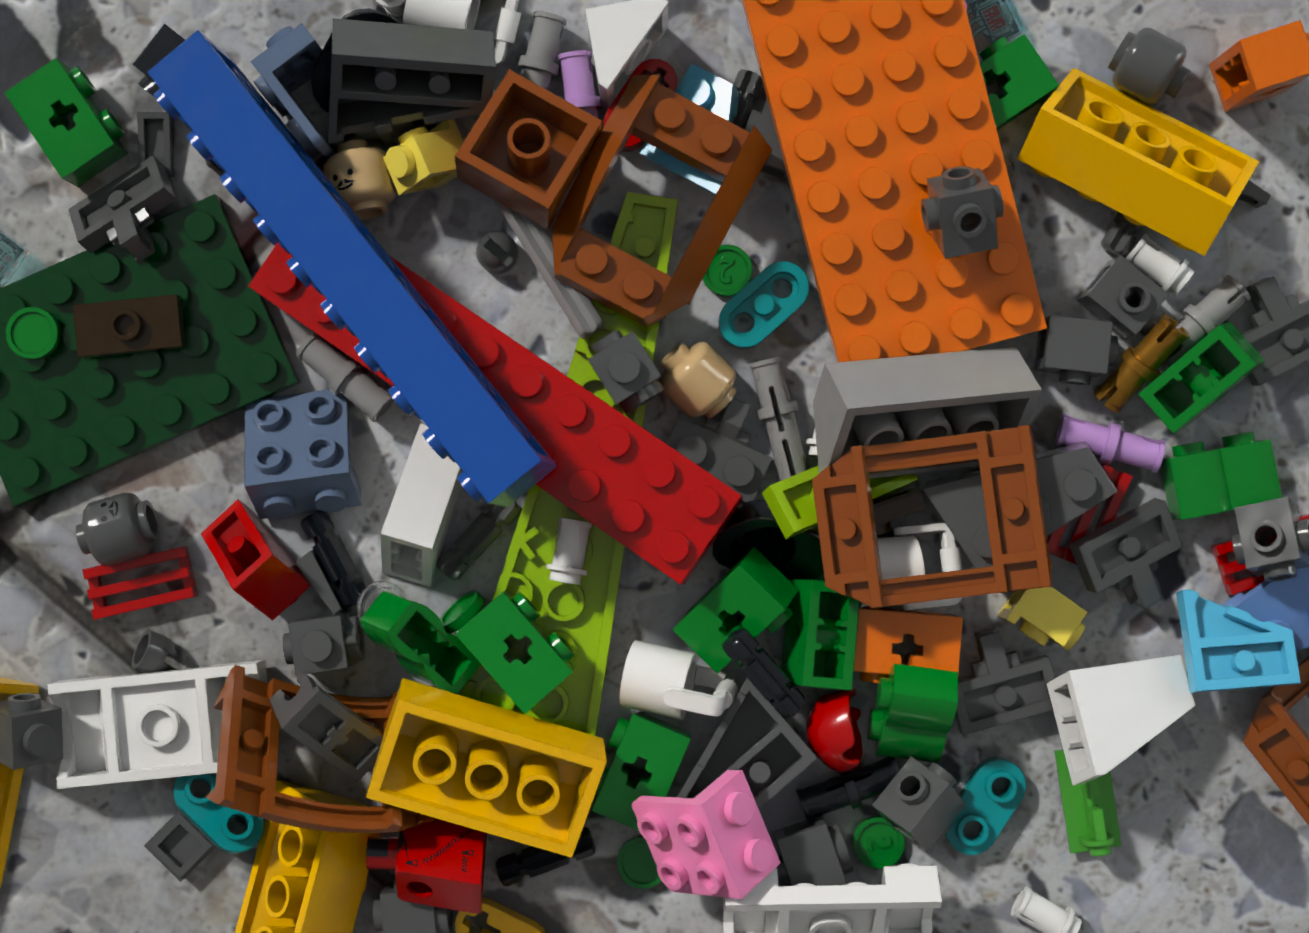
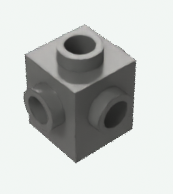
[921,166,1004,259]
[1232,496,1309,582]

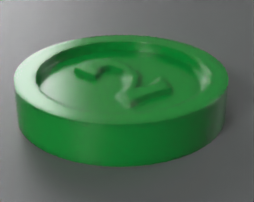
[702,245,752,297]
[6,307,61,360]
[440,590,485,634]
[852,816,905,869]
[617,836,661,889]

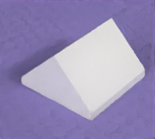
[585,0,669,110]

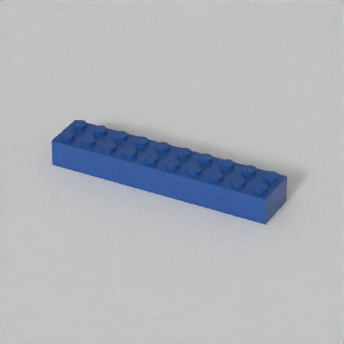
[147,30,558,507]

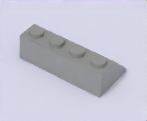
[813,346,1042,479]

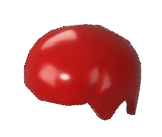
[806,688,863,772]

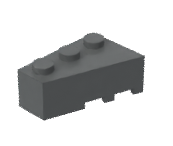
[328,18,496,144]
[923,441,1118,568]
[677,678,818,809]

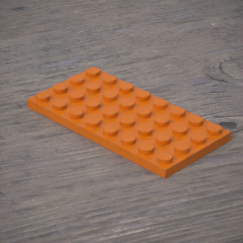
[741,0,1047,362]

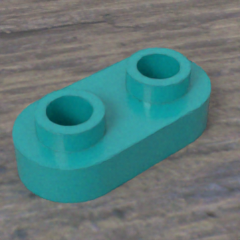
[718,261,809,349]
[944,757,1026,855]
[173,773,264,854]

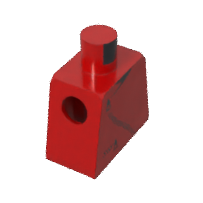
[366,818,487,914]

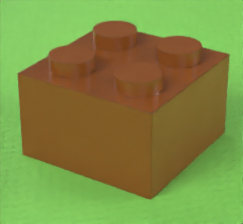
[455,69,602,229]

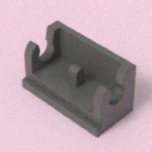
[269,673,384,782]

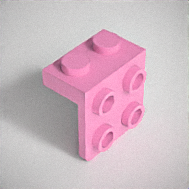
[632,770,781,899]

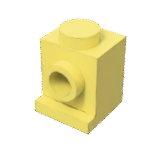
[383,119,464,195]
[997,587,1088,651]

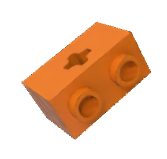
[1209,20,1309,112]
[853,607,963,683]

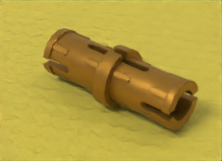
[1094,314,1190,413]

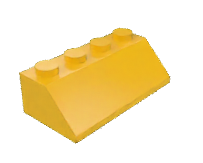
[1017,68,1260,256]
[366,678,607,858]
[235,780,380,933]

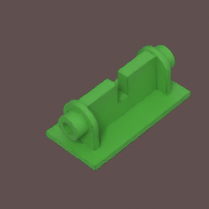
[1054,749,1122,856]

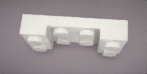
[47,660,267,789]
[723,863,942,933]

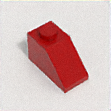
[200,499,311,621]

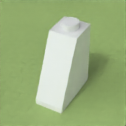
[380,423,463,587]
[1046,655,1195,786]

